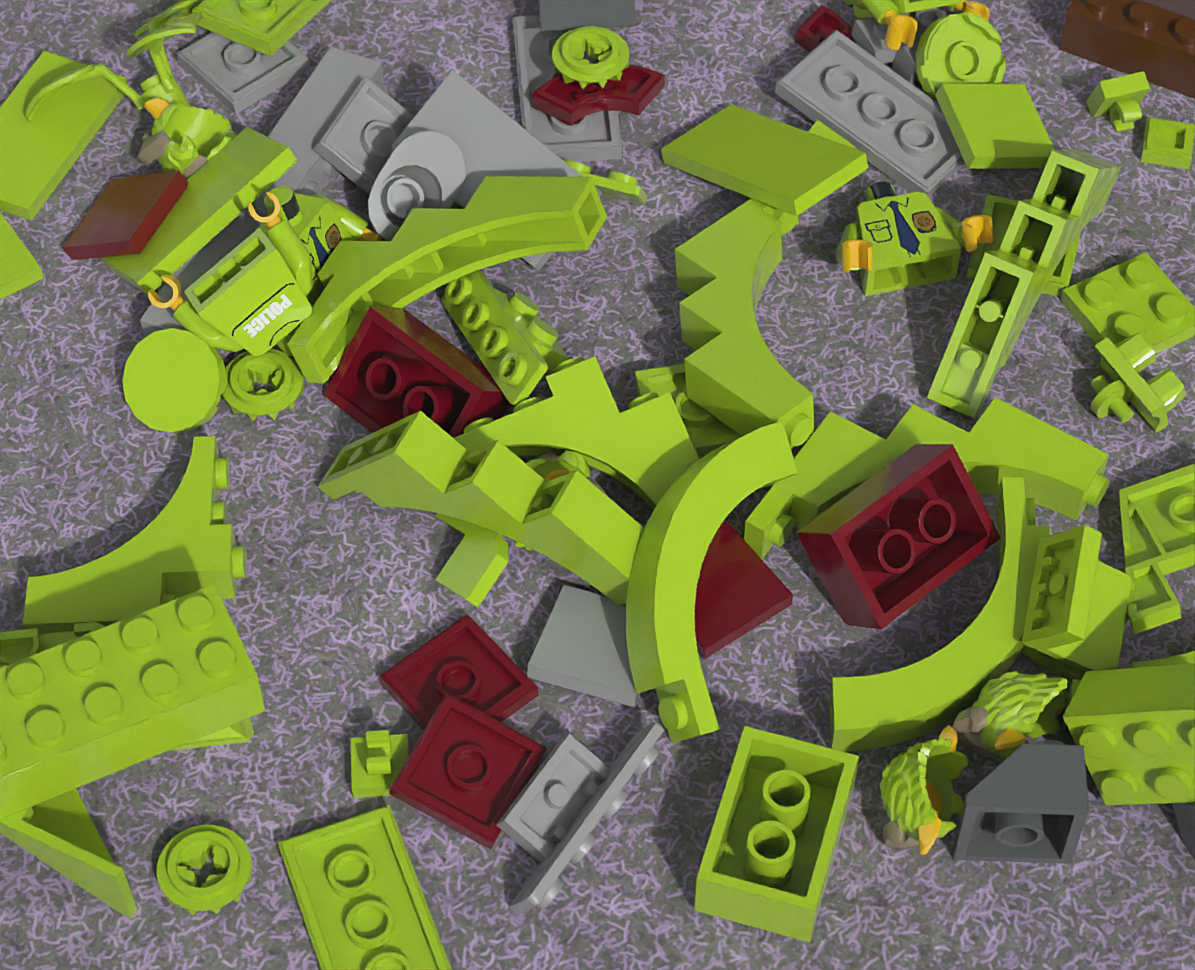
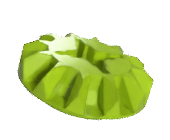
[552,26,629,89]
[222,349,304,422]
[157,825,252,916]

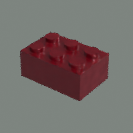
[796,444,1001,630]

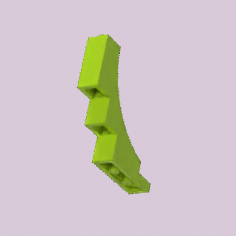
[927,148,1121,418]
[675,198,814,448]
[744,397,1110,559]
[318,410,644,605]

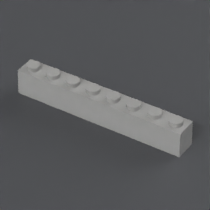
[140,47,388,353]

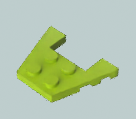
[1119,464,1195,635]

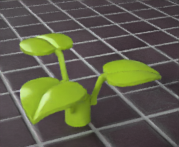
[25,0,203,121]

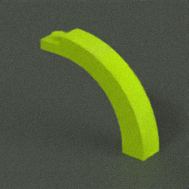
[626,421,798,743]
[829,477,1051,752]

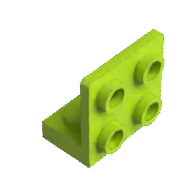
[1022,525,1132,672]

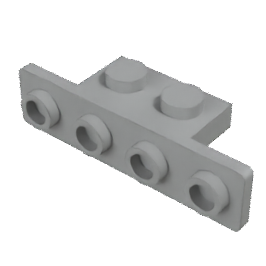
[496,722,665,915]

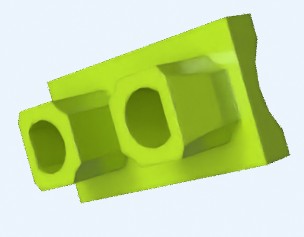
[1091,333,1186,433]

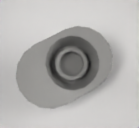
[367,131,465,241]

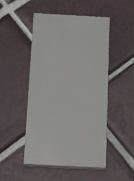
[513,15,622,162]
[774,30,965,197]
[391,70,602,271]

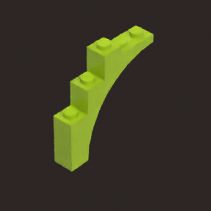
[287,176,607,384]

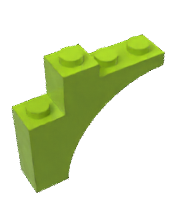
[454,356,699,511]
[23,436,247,634]

